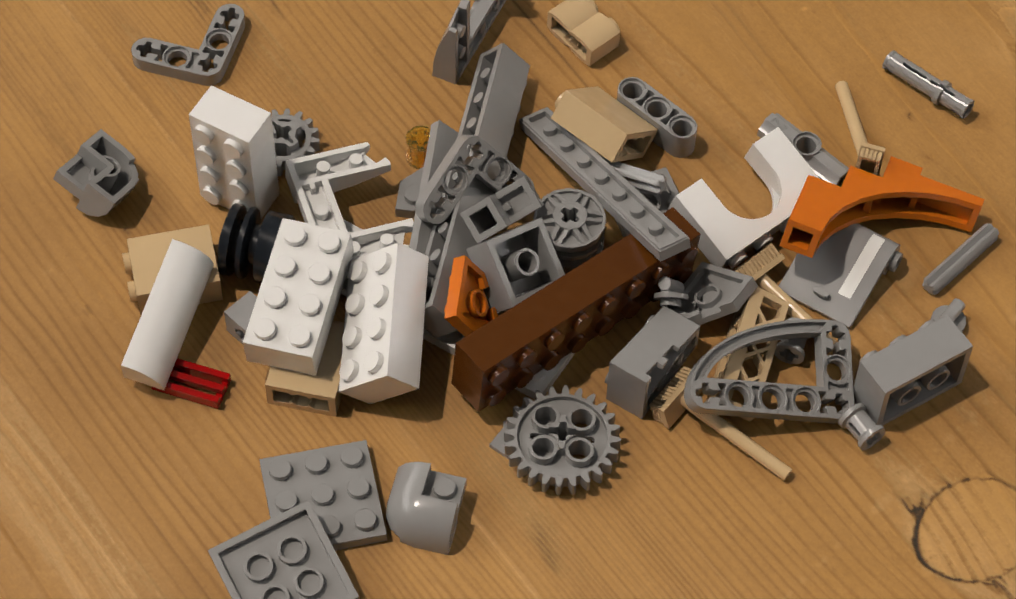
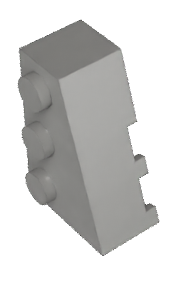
[605,306,700,419]

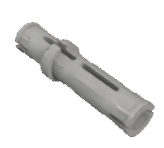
[882,50,975,119]

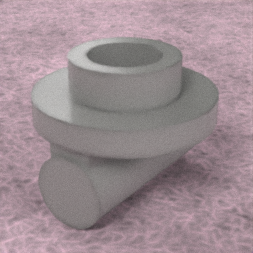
[653,276,689,308]
[931,298,966,332]

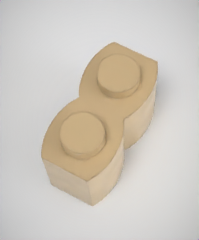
[547,0,620,66]

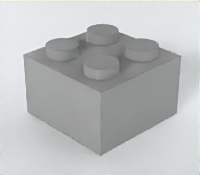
[466,217,565,312]

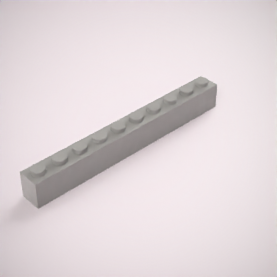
[424,43,530,338]

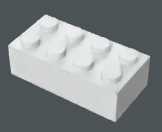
[189,85,279,219]
[242,218,354,376]
[339,243,429,404]

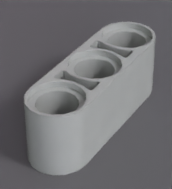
[617,77,698,158]

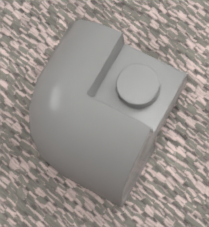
[53,129,139,217]
[386,462,467,555]

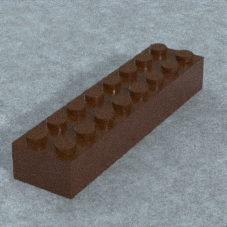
[451,207,701,412]

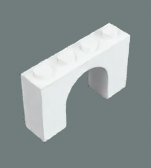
[668,127,820,269]

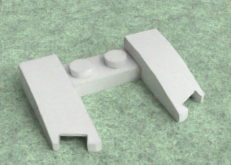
[285,142,414,278]

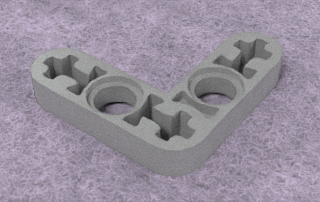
[131,4,245,86]
[415,134,535,224]

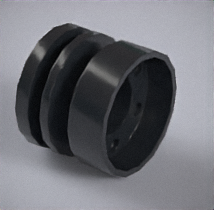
[217,203,295,283]

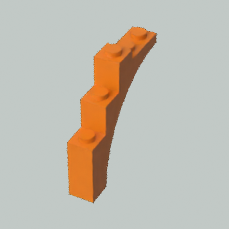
[779,156,985,258]

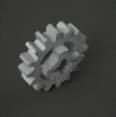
[272,108,320,176]

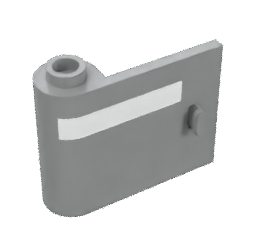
[779,223,903,329]

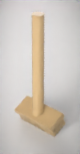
[835,81,886,176]
[733,243,837,355]
[649,366,793,481]

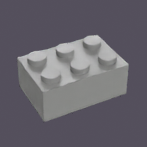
[853,315,973,426]

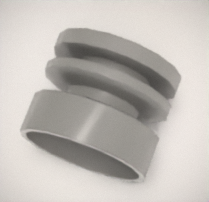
[533,188,606,274]

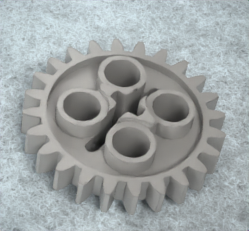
[504,385,621,495]

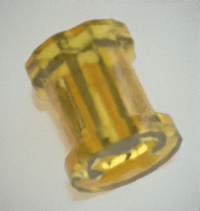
[406,126,430,169]

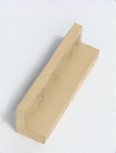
[706,287,790,422]

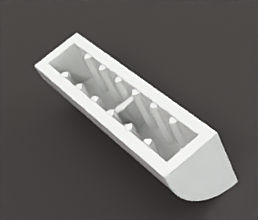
[121,239,214,390]

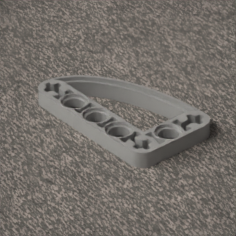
[684,319,854,424]

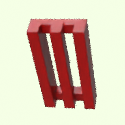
[151,358,231,409]

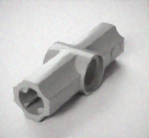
[757,113,849,187]

